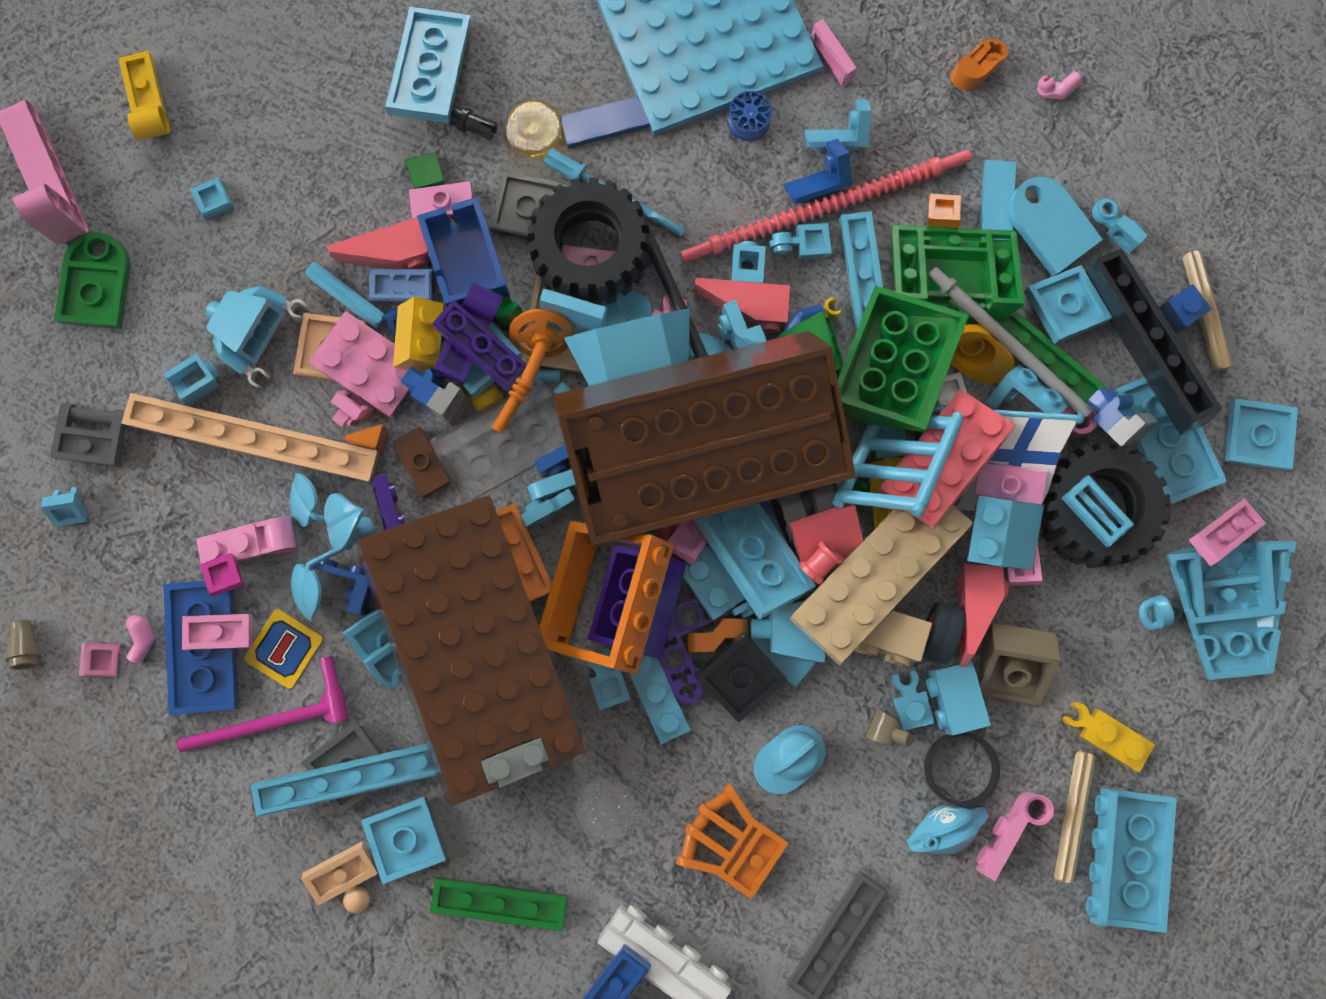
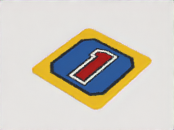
[244,609,323,689]

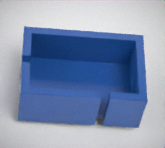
[417,197,510,307]

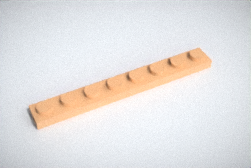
[122,393,380,483]

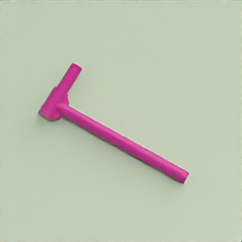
[177,656,349,752]

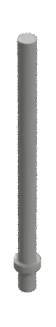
[928,267,1093,418]

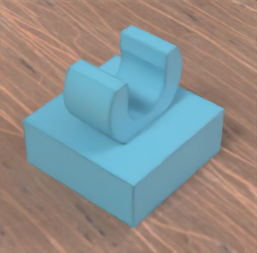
[41,487,88,527]

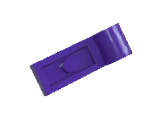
[433,282,503,384]

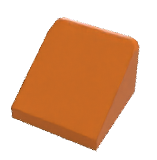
[345,425,388,453]

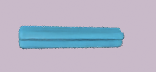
[305,262,385,329]

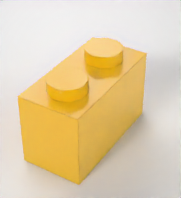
[393,296,444,373]

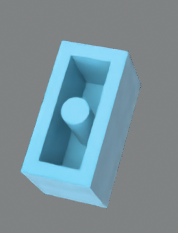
[926,661,991,736]

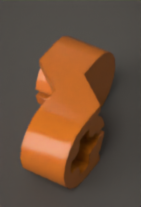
[950,38,1009,91]
[687,619,749,652]

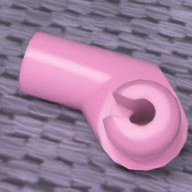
[1037,71,1083,100]
[126,615,155,665]

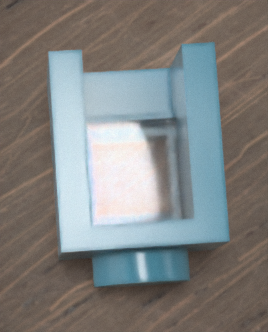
[163,353,220,407]

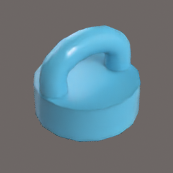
[1139,595,1175,630]

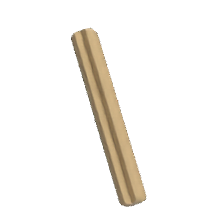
[1183,251,1232,371]
[1054,751,1095,883]

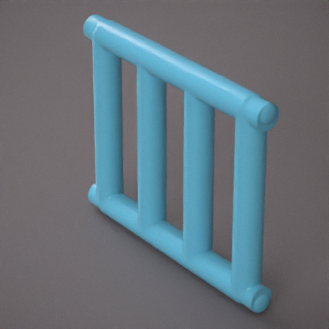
[832,412,964,517]

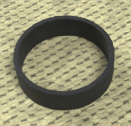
[924,733,1000,806]

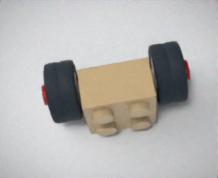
[854,602,965,667]

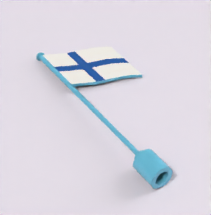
[933,406,1084,511]

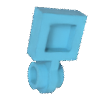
[1092,199,1148,254]
[770,223,832,259]

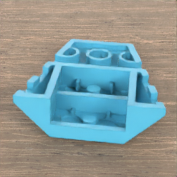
[564,308,690,386]
[1166,541,1297,680]

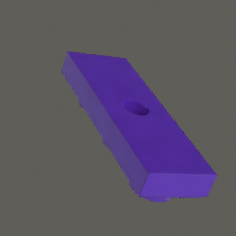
[431,300,527,391]

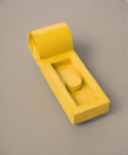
[118,50,170,142]

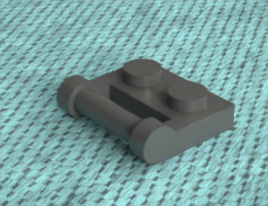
[50,403,128,467]

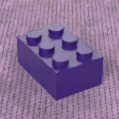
[587,545,687,659]

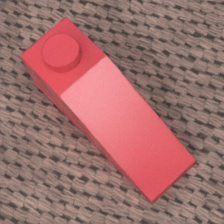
[327,217,431,269]
[694,278,790,334]
[957,563,1009,667]

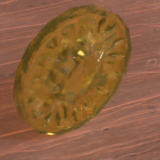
[504,100,562,156]

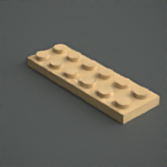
[790,506,973,666]

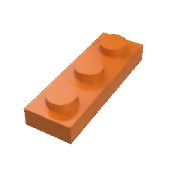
[496,503,552,602]

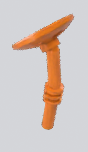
[491,309,574,434]

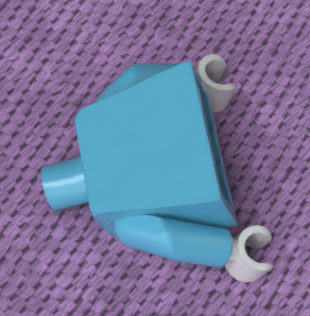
[206,286,308,388]

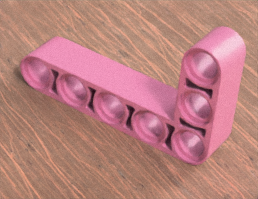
[0,99,89,245]

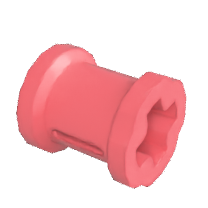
[799,540,844,585]

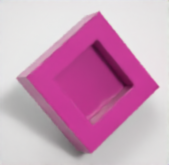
[200,553,244,597]

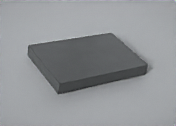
[489,170,588,247]

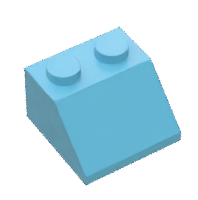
[966,495,1044,570]

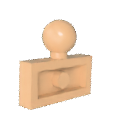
[301,841,378,914]

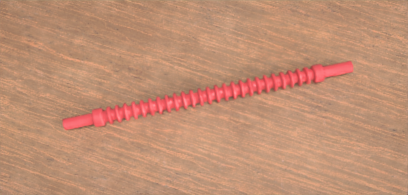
[679,149,972,263]

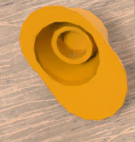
[951,324,1015,384]

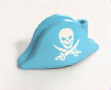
[906,804,989,855]

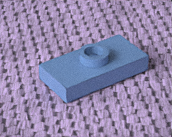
[369,269,434,302]

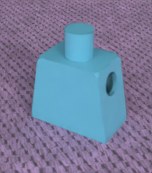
[750,601,825,663]

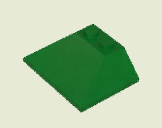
[891,224,1025,325]

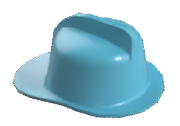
[753,725,826,795]

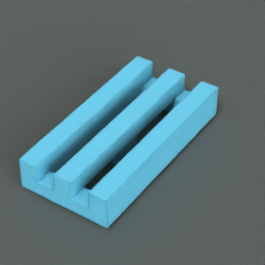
[1062,475,1134,547]

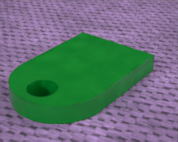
[54,232,131,329]

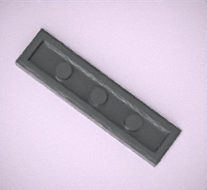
[786,870,888,999]

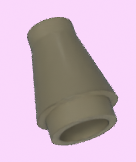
[5,620,41,670]

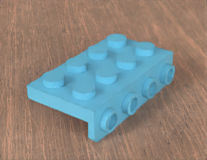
[1086,787,1177,933]

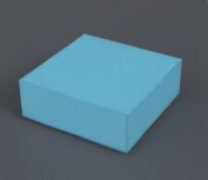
[190,177,234,220]

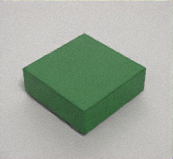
[406,152,446,189]

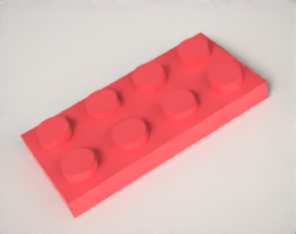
[879,389,1015,530]

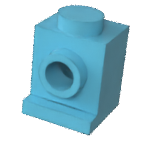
[731,241,766,283]

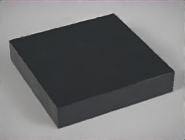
[695,631,788,723]

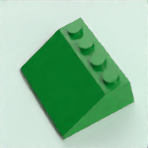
[838,286,969,432]

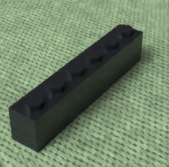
[1086,248,1223,436]

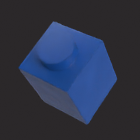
[1159,284,1212,334]

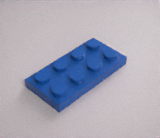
[163,581,239,715]

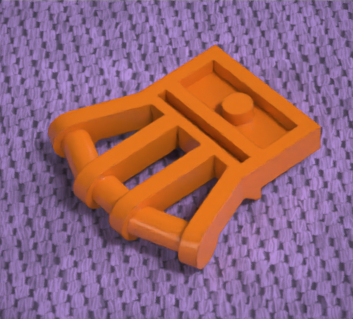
[676,783,789,900]

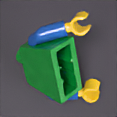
[778,297,844,379]

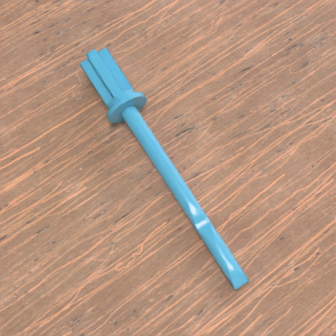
[543,148,685,237]

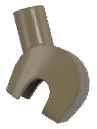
[865,709,914,747]

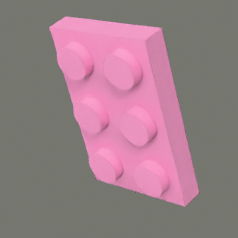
[309,311,409,418]

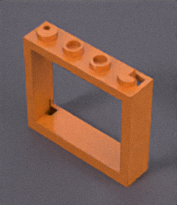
[539,521,674,675]

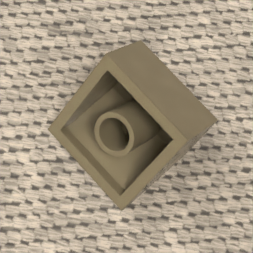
[978,622,1060,706]

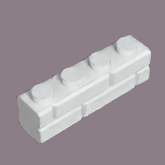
[598,904,731,999]

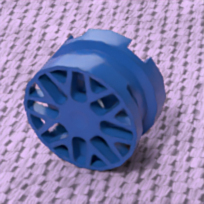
[728,91,772,142]

